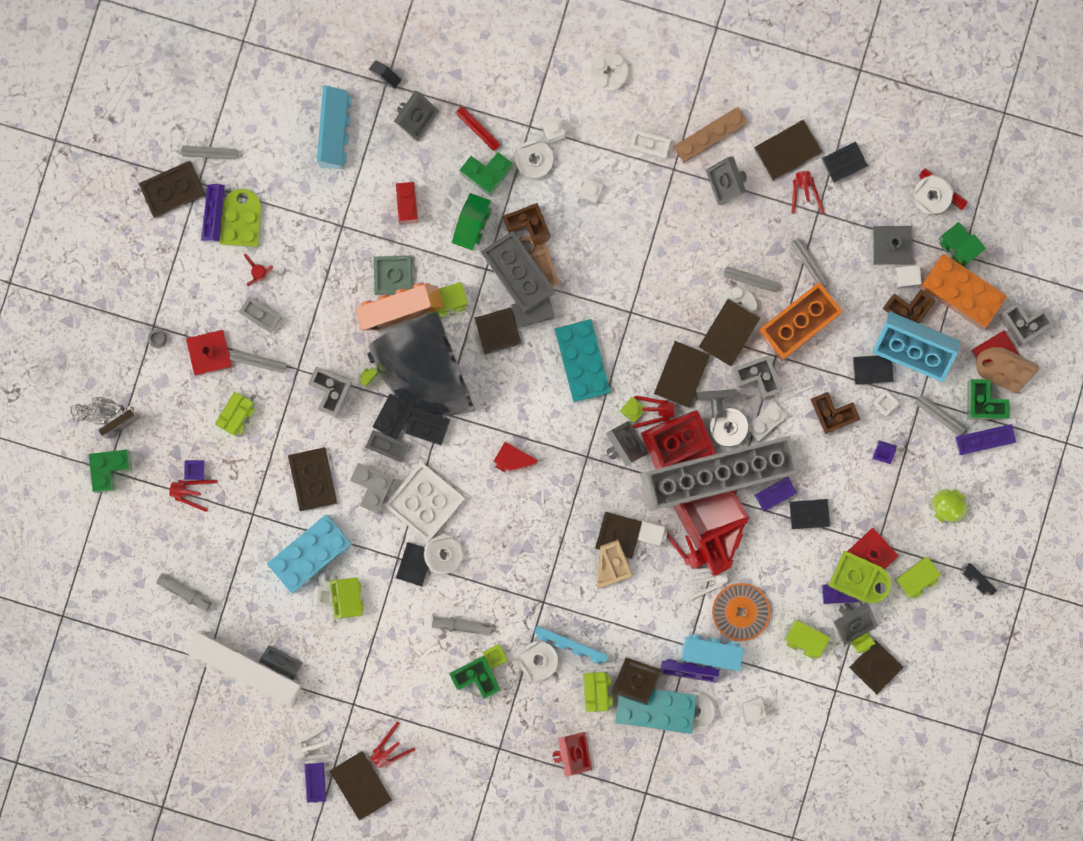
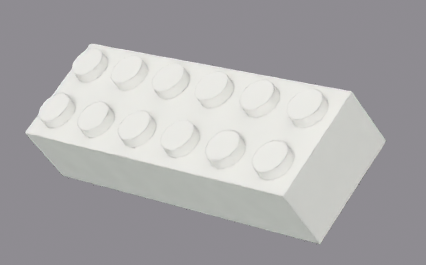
[185,631,303,707]

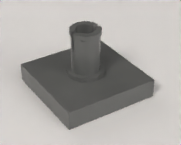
[394,90,439,142]
[706,156,747,205]
[873,226,912,265]
[695,389,737,418]
[606,421,649,466]
[834,602,878,646]

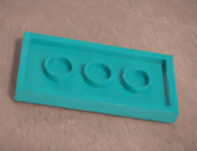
[554,319,611,403]
[615,689,697,734]

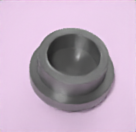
[148,329,167,348]

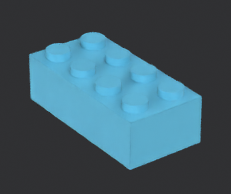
[872,311,961,382]
[267,514,352,594]

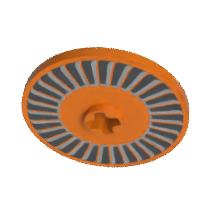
[712,583,770,641]

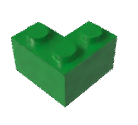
[459,152,513,196]
[452,193,492,251]
[938,222,986,267]
[967,379,1010,420]
[89,449,132,493]
[449,655,501,699]

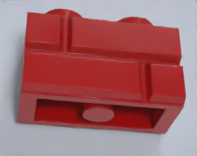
[395,182,419,224]

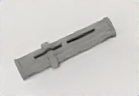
[156,573,212,612]
[432,616,491,636]

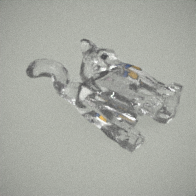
[70,396,134,425]

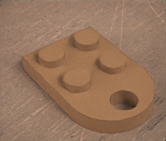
[519,236,559,287]
[976,347,1039,394]

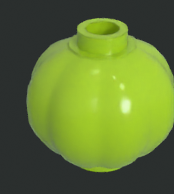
[932,488,968,523]

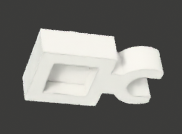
[313,574,335,609]

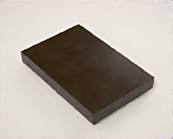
[754,119,822,181]
[138,160,206,219]
[699,298,761,366]
[654,341,710,408]
[288,447,338,512]
[329,750,392,821]

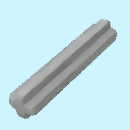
[181,145,238,160]
[791,238,829,288]
[724,266,779,293]
[230,350,286,373]
[915,395,966,436]

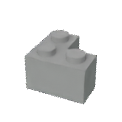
[999,302,1055,347]
[731,355,782,400]
[308,367,353,418]
[350,463,394,514]

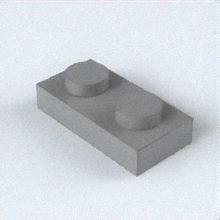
[239,296,281,333]

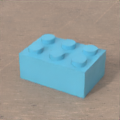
[680,634,744,671]

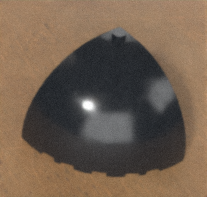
[367,311,475,416]

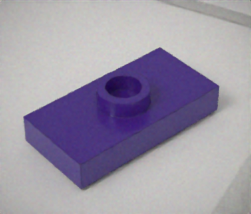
[754,477,797,512]
[304,762,327,803]

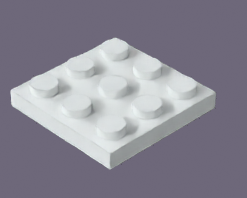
[384,462,465,543]

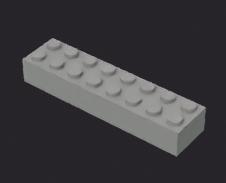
[640,436,799,511]

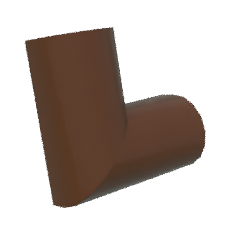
[502,203,551,245]
[882,290,936,323]
[810,392,861,434]

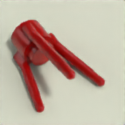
[791,171,825,214]
[244,254,273,286]
[632,395,675,428]
[169,480,218,512]
[667,532,705,569]
[370,721,415,769]

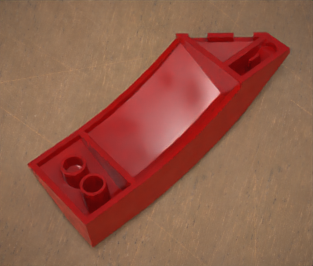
[641,410,750,576]

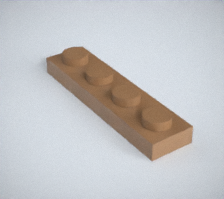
[673,107,748,163]

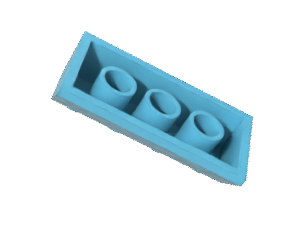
[317,85,352,169]

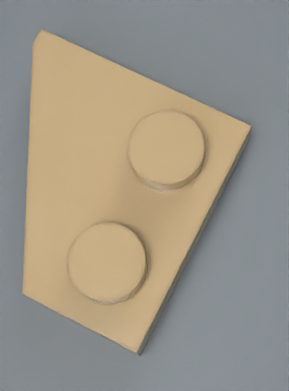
[597,539,633,588]

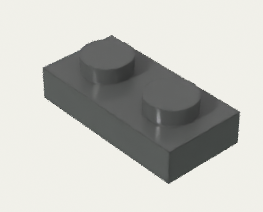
[365,430,408,462]
[259,645,302,680]

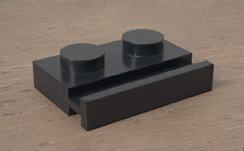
[821,141,868,184]
[853,355,894,385]
[372,394,414,440]
[405,407,450,446]
[789,499,830,530]
[396,542,429,587]
[961,563,997,596]

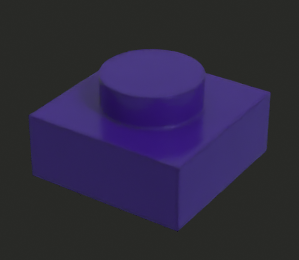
[872,440,897,464]
[184,460,205,480]

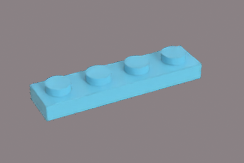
[534,626,608,665]

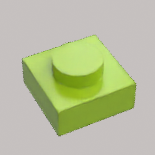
[359,367,379,388]
[619,397,644,423]
[850,633,875,653]
[482,643,508,669]

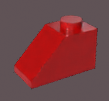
[493,442,538,473]

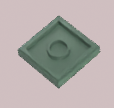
[373,255,413,295]

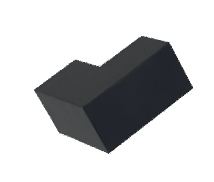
[369,60,402,89]

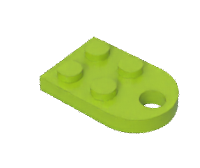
[219,189,261,248]
[828,551,891,604]

